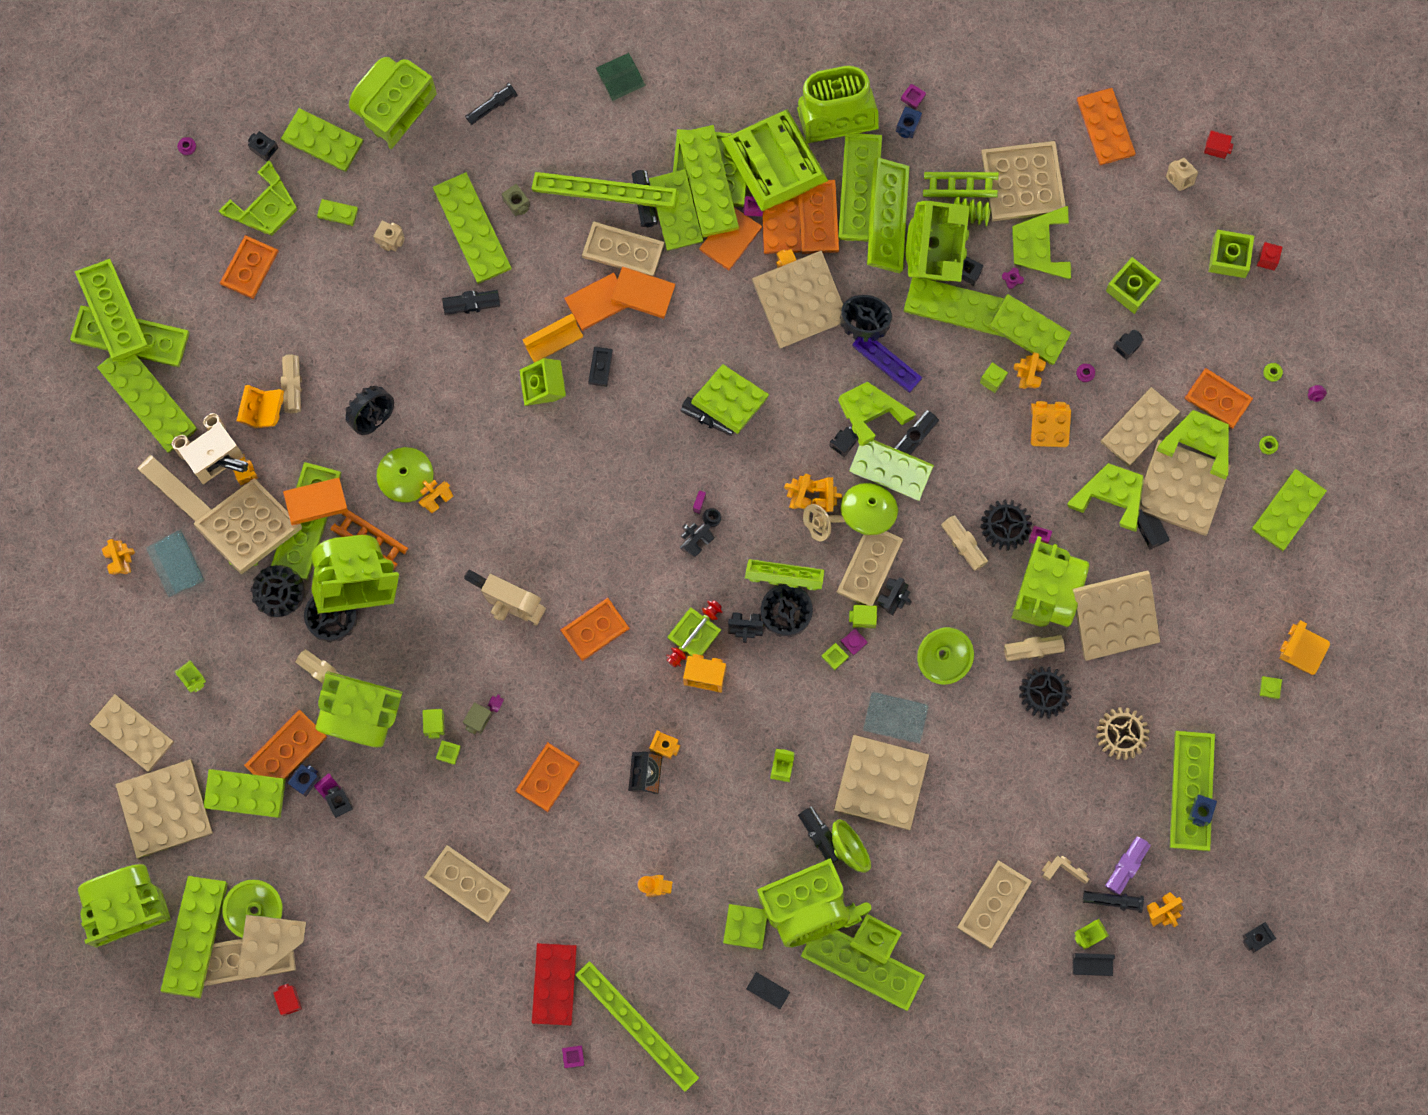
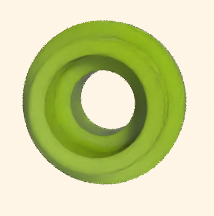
[1263,363,1283,382]
[1259,436,1279,455]

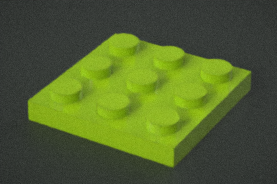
[691,364,769,434]

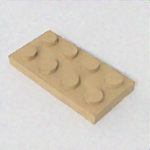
[582,222,665,277]
[1101,387,1180,466]
[837,531,903,606]
[90,694,174,772]
[424,845,511,923]
[957,860,1032,949]

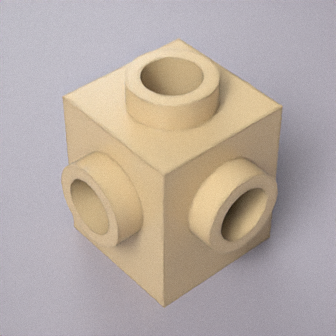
[1166,158,1198,191]
[373,221,405,252]

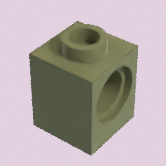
[501,184,530,217]
[463,702,493,735]

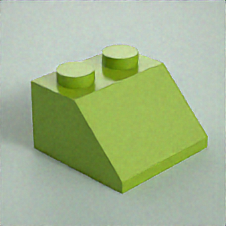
[519,358,566,406]

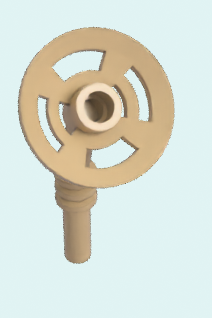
[803,504,845,541]

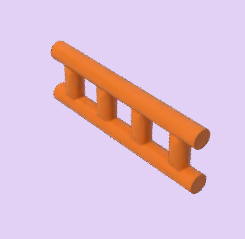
[330,510,408,570]

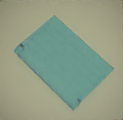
[146,530,204,598]
[863,692,929,744]

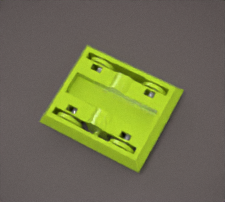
[721,109,828,211]

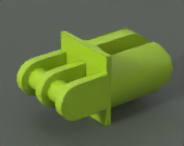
[842,902,871,928]

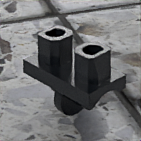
[679,523,715,557]
[877,577,912,616]
[728,612,763,643]

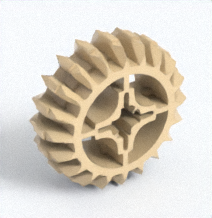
[1096,707,1149,760]

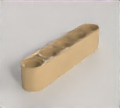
[137,455,211,522]

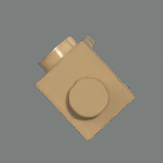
[1042,855,1090,884]

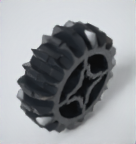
[980,499,1032,551]
[1019,666,1072,719]

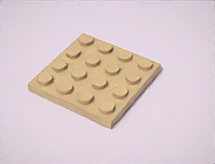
[981,141,1066,222]
[752,250,843,348]
[1139,440,1231,536]
[194,478,302,575]
[1073,571,1160,661]
[834,735,929,830]
[116,759,213,859]

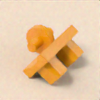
[1013,352,1046,389]
[784,474,814,509]
[812,477,842,513]
[418,480,453,513]
[102,539,135,575]
[638,875,673,897]
[1147,892,1184,928]

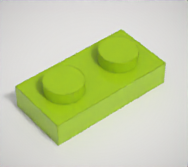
[317,199,358,226]

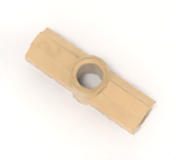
[281,355,302,413]
[941,515,988,572]
[1004,635,1065,662]
[296,649,339,685]

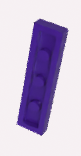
[852,337,922,393]

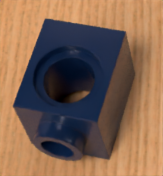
[896,106,922,138]
[288,765,320,797]
[1188,794,1217,827]

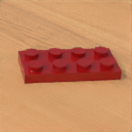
[532,943,577,1026]

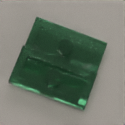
[596,53,646,101]

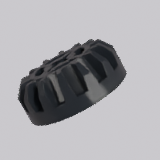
[840,295,892,342]
[345,386,394,435]
[250,565,305,617]
[761,584,813,638]
[304,596,358,643]

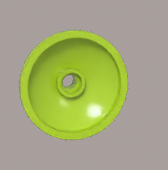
[376,447,434,503]
[841,483,898,535]
[917,627,974,685]
[832,819,871,873]
[223,880,283,938]

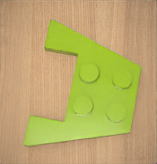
[219,161,298,236]
[1012,206,1071,279]
[838,382,916,446]
[1156,410,1229,480]
[1067,463,1144,532]

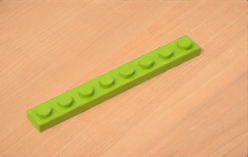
[531,172,678,209]
[576,961,699,1092]

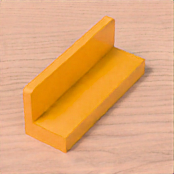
[522,313,583,363]

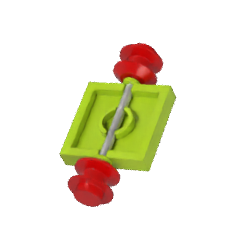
[666,600,723,668]

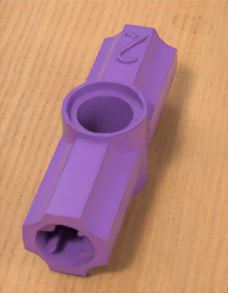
[1105,836,1151,895]

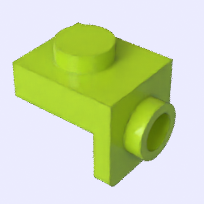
[175,660,206,693]
[770,749,795,782]
[1074,919,1109,950]

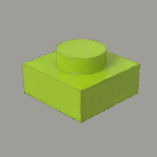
[821,643,849,671]
[1259,676,1282,699]
[436,740,461,765]

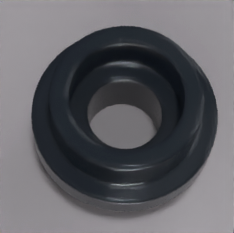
[702,508,721,527]

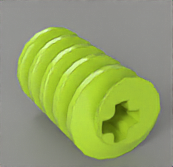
[954,197,991,226]

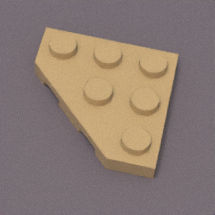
[238,915,306,977]

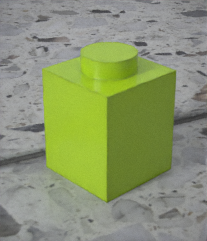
[980,362,1008,393]
[849,605,877,628]
[423,709,445,739]

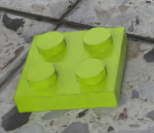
[723,904,767,950]
[850,914,902,964]

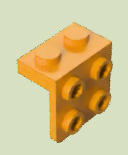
[236,385,284,428]
[1031,401,1071,447]
[1279,620,1330,675]

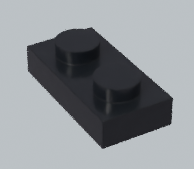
[588,347,613,387]
[746,972,790,1009]

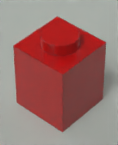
[1204,130,1234,159]
[1256,242,1283,271]
[273,984,302,1016]

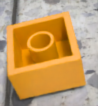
[683,654,726,693]

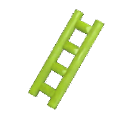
[923,172,999,198]

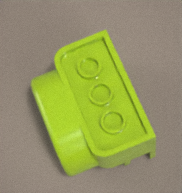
[349,57,437,149]
[797,66,879,144]
[905,201,970,282]
[312,535,399,614]
[1011,536,1090,627]
[315,671,403,748]
[757,858,850,948]
[77,864,171,948]

